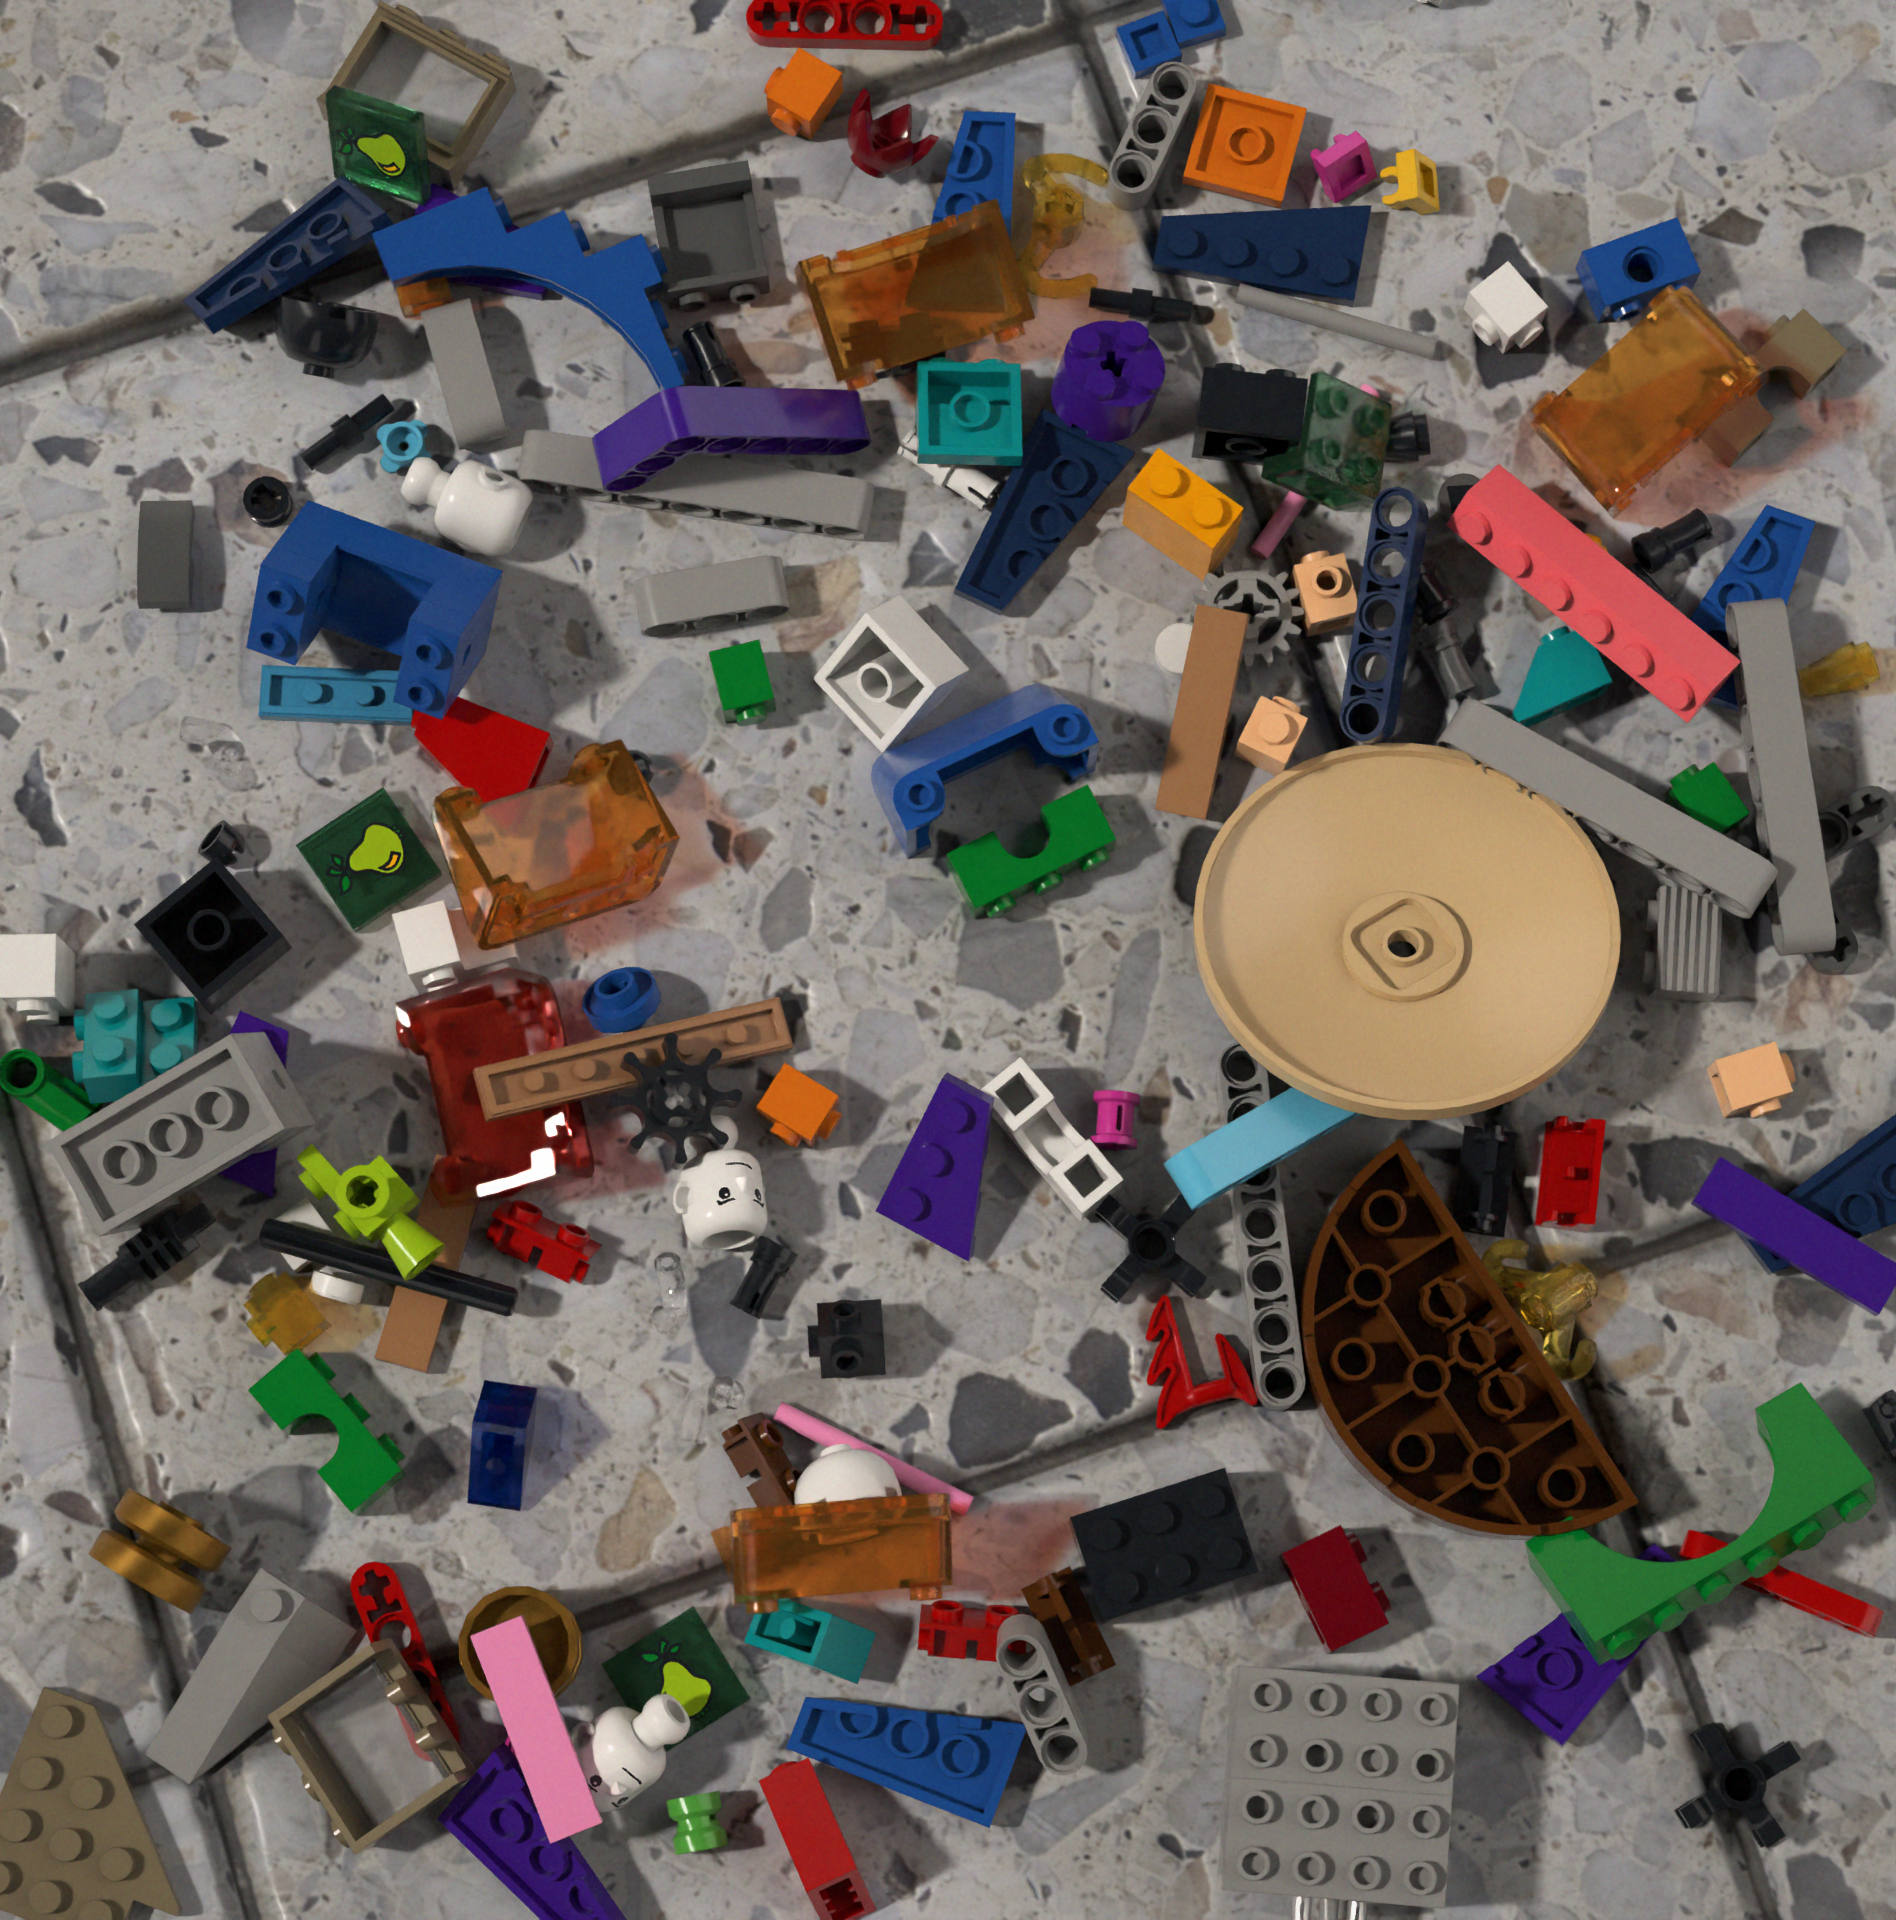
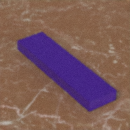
[1691,1157,1896,1316]

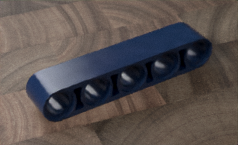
[1340,487,1429,744]

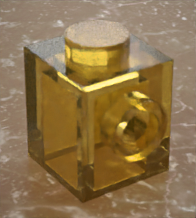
[243,1270,332,1356]

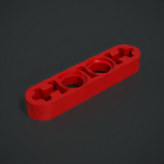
[746,0,943,51]
[1678,1530,1884,1639]
[350,1561,462,1762]

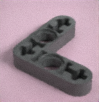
[1756,786,1896,975]

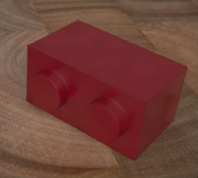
[1279,1525,1392,1654]

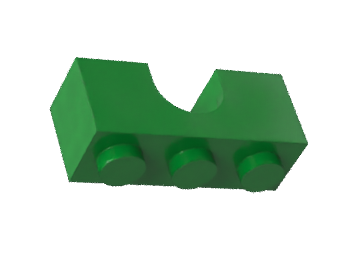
[947,784,1116,919]
[248,1348,407,1516]

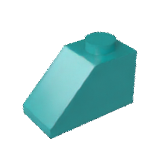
[1510,626,1612,728]
[744,1592,876,1684]

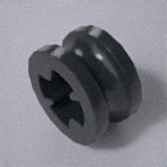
[243,476,293,528]

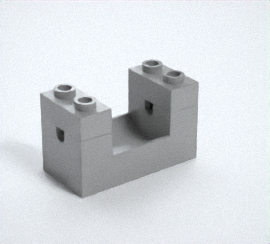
[47,1032,316,1237]

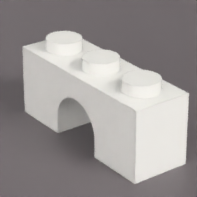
[981,1057,1124,1222]

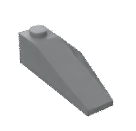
[145,1568,358,1785]

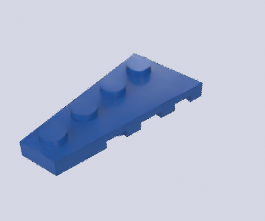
[786,1697,1026,1828]

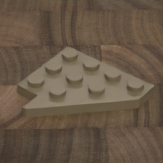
[0,1687,183,1920]

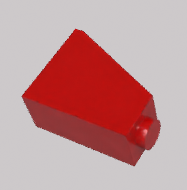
[411,696,554,839]
[758,1758,877,1920]

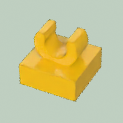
[1380,149,1440,215]

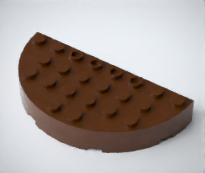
[1298,1138,1639,1540]

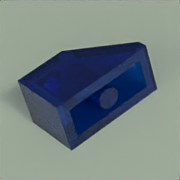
[467,1380,538,1511]

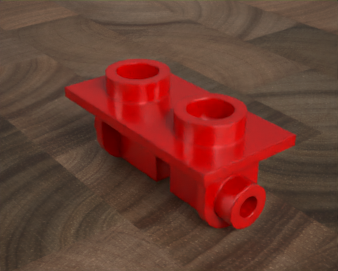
[485,1199,602,1284]
[917,1600,1029,1662]

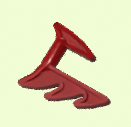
[1145,1295,1257,1430]

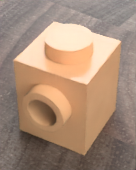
[1290,550,1358,637]
[1234,696,1308,776]
[1707,1041,1796,1119]

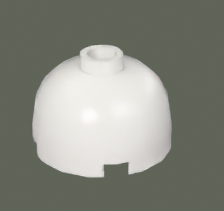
[794,1444,906,1543]

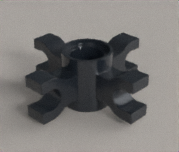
[1094,1194,1207,1304]
[1673,1722,1801,1848]

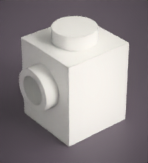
[1463,261,1548,354]

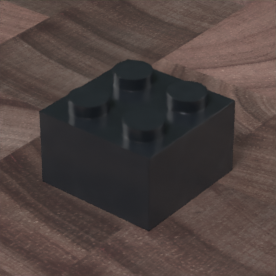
[1191,363,1308,469]
[134,857,292,1015]

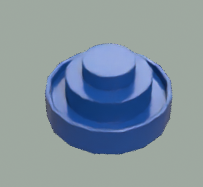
[582,967,661,1033]

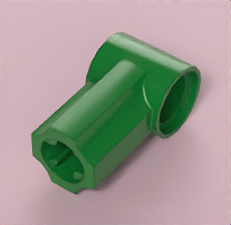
[0,1049,103,1132]

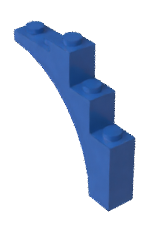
[372,186,690,391]

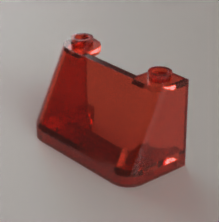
[395,967,595,1209]

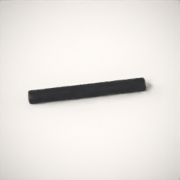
[259,1218,518,1317]

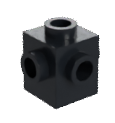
[807,1299,886,1379]

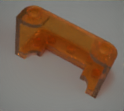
[794,198,1035,392]
[1530,285,1771,519]
[431,739,680,951]

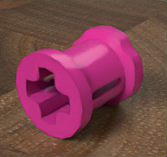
[1090,1090,1140,1150]

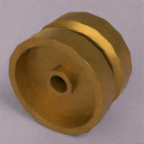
[88,1488,231,1614]
[459,1586,583,1701]

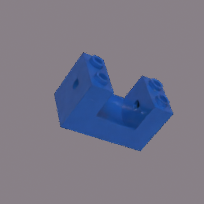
[246,500,503,720]

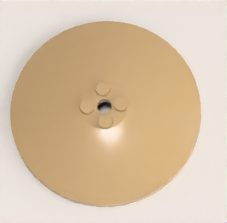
[1193,743,1621,1120]

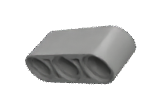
[1107,62,1196,211]
[420,297,509,450]
[633,556,790,637]
[996,1614,1088,1776]

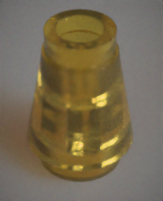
[1798,640,1880,699]

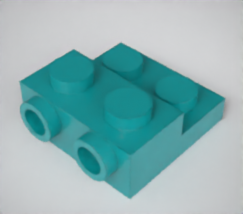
[915,357,1023,466]
[72,989,198,1104]

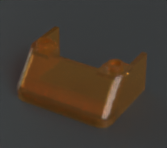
[725,1493,953,1614]

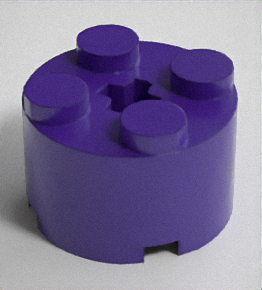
[1051,320,1165,442]

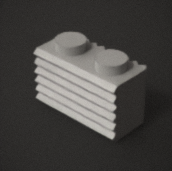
[1640,885,1723,1002]

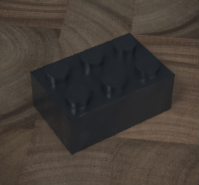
[1068,1468,1259,1625]

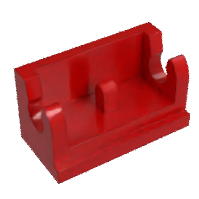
[1534,1116,1606,1233]

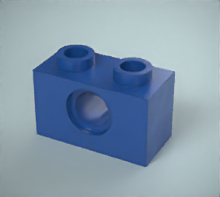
[1575,217,1701,323]

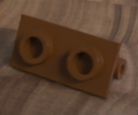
[721,1412,803,1527]
[1021,1566,1116,1687]

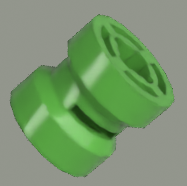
[666,1791,729,1855]

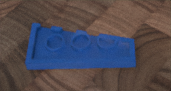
[905,111,1016,314]
[1690,504,1815,712]

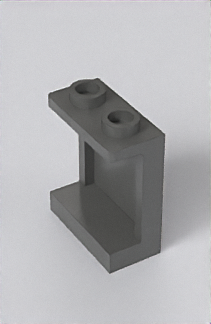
[647,160,770,312]

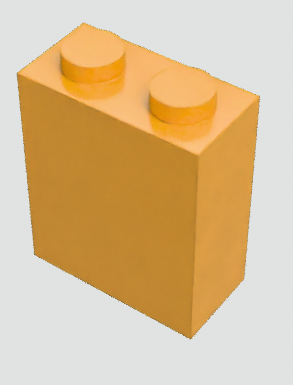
[1122,448,1244,582]

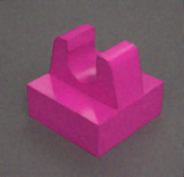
[1310,131,1377,204]

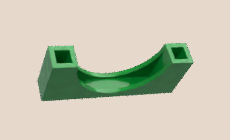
[1525,1382,1876,1666]

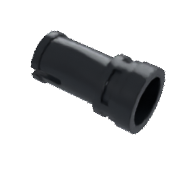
[682,321,746,387]
[1631,508,1713,574]
[729,1236,798,1319]

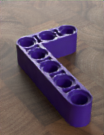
[592,386,871,492]

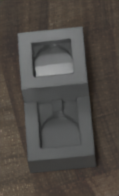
[137,500,195,609]

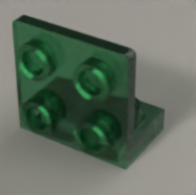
[1261,371,1392,511]

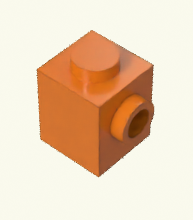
[764,47,843,140]
[756,1063,843,1148]

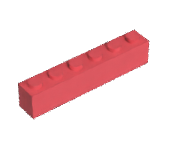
[1446,464,1741,723]

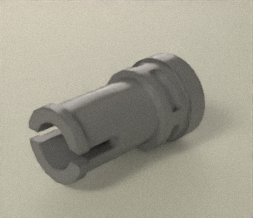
[1415,618,1480,700]

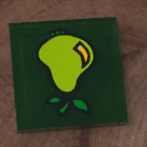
[325,85,432,206]
[296,787,443,933]
[601,1606,751,1753]

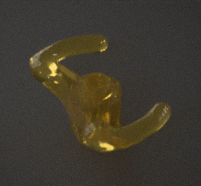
[1011,153,1108,299]
[1481,1238,1598,1382]

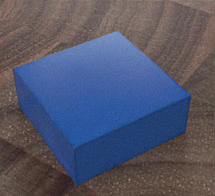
[1116,10,1182,79]

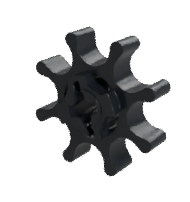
[606,1033,743,1170]

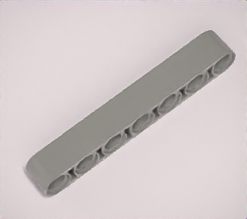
[516,430,875,541]
[1725,598,1836,956]
[1437,698,1778,919]
[1215,1042,1305,1412]

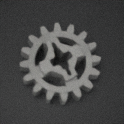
[1190,558,1304,673]

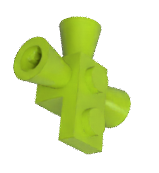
[296,1144,446,1281]

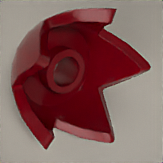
[847,88,939,178]

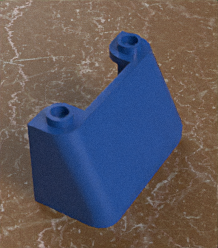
[871,683,1099,859]

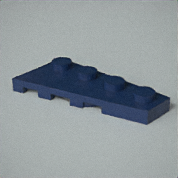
[183,175,394,334]
[1152,205,1372,307]
[954,408,1135,616]
[1736,1114,1896,1275]

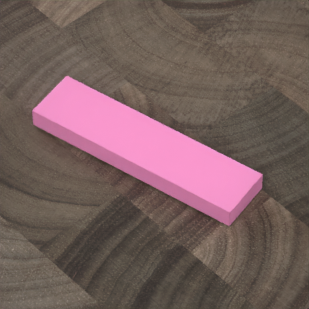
[470,1615,603,1844]

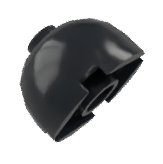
[275,295,379,378]

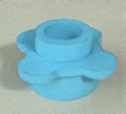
[377,420,431,474]

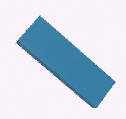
[258,665,415,726]

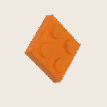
[1182,83,1307,209]

